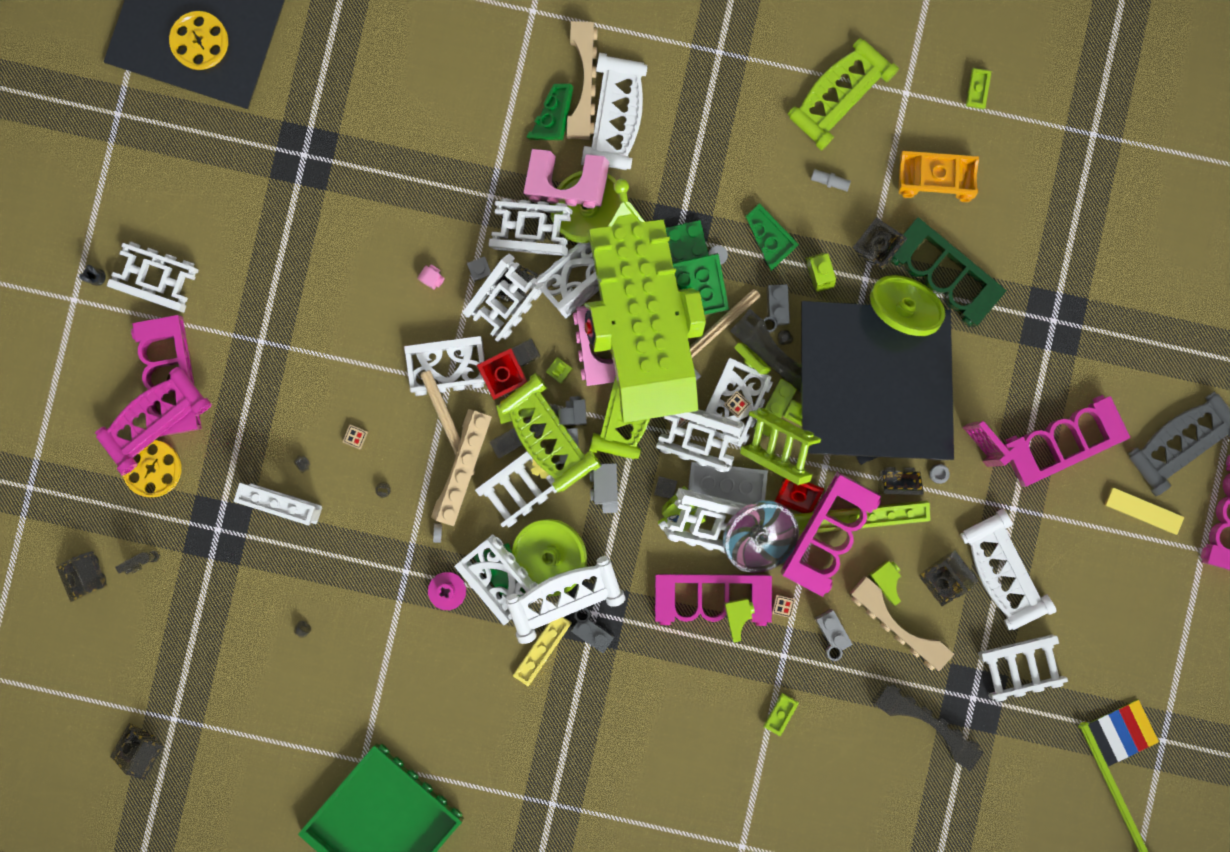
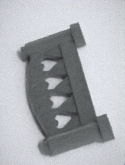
[1128,391,1230,497]

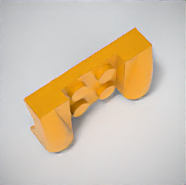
[899,151,979,202]

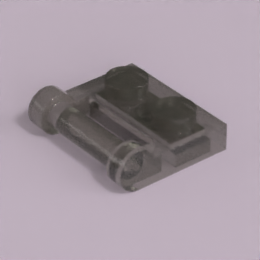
[115,551,160,575]

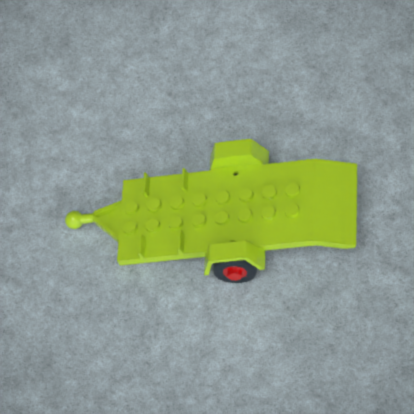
[584,179,706,422]

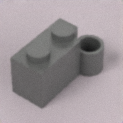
[761,284,789,333]
[558,396,587,426]
[571,607,614,653]

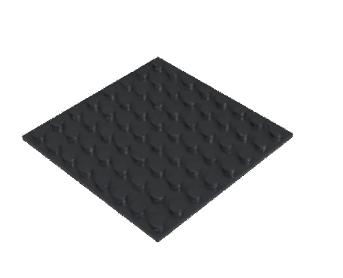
[104,0,285,110]
[801,301,954,460]

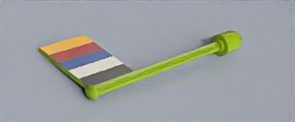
[1078,699,1159,852]

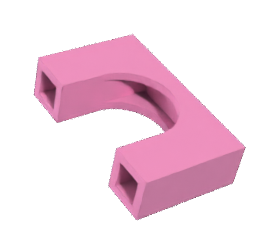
[524,149,610,208]
[573,306,616,386]

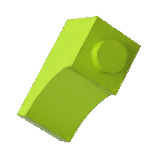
[868,560,901,606]
[724,598,755,643]

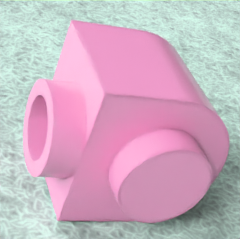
[417,265,445,290]

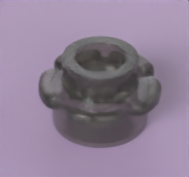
[293,455,311,473]

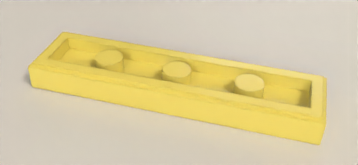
[1104,488,1184,535]
[513,617,572,686]

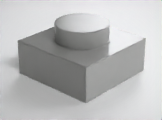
[467,257,491,282]

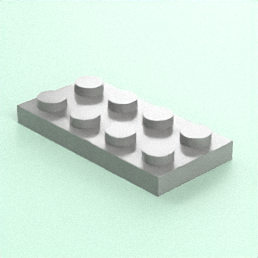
[688,462,768,509]

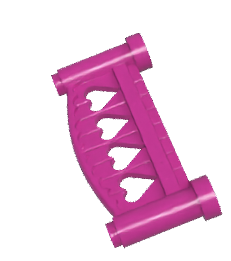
[95,367,212,476]

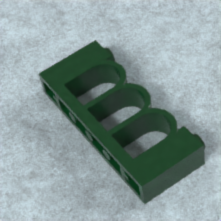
[888,217,1007,328]

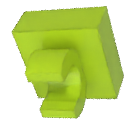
[546,357,573,384]

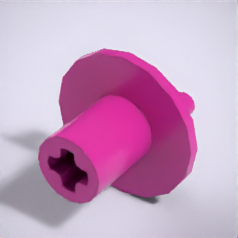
[428,572,466,610]

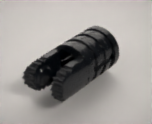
[79,265,106,286]

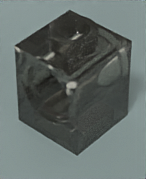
[512,339,541,367]

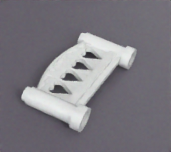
[581,52,647,170]
[960,508,1056,630]
[506,556,625,644]

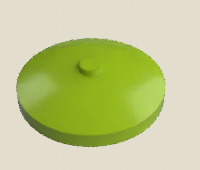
[550,171,621,243]
[870,275,945,336]
[512,519,587,596]

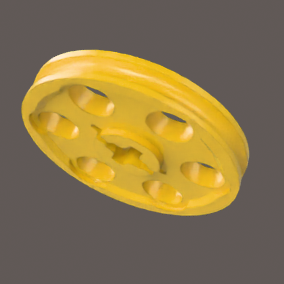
[169,11,228,70]
[123,440,182,497]

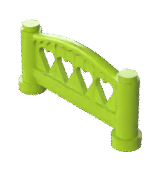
[788,38,900,151]
[589,357,650,459]
[498,373,602,493]

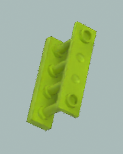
[740,408,821,485]

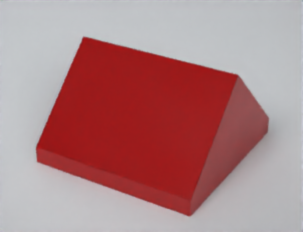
[476,348,527,400]
[775,478,824,513]

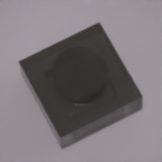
[654,476,677,499]

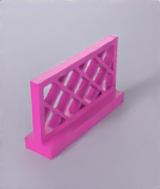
[963,421,1020,467]

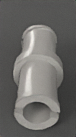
[811,169,851,192]

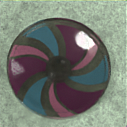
[723,501,799,573]

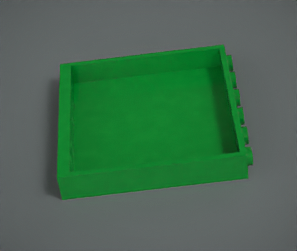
[298,743,464,852]

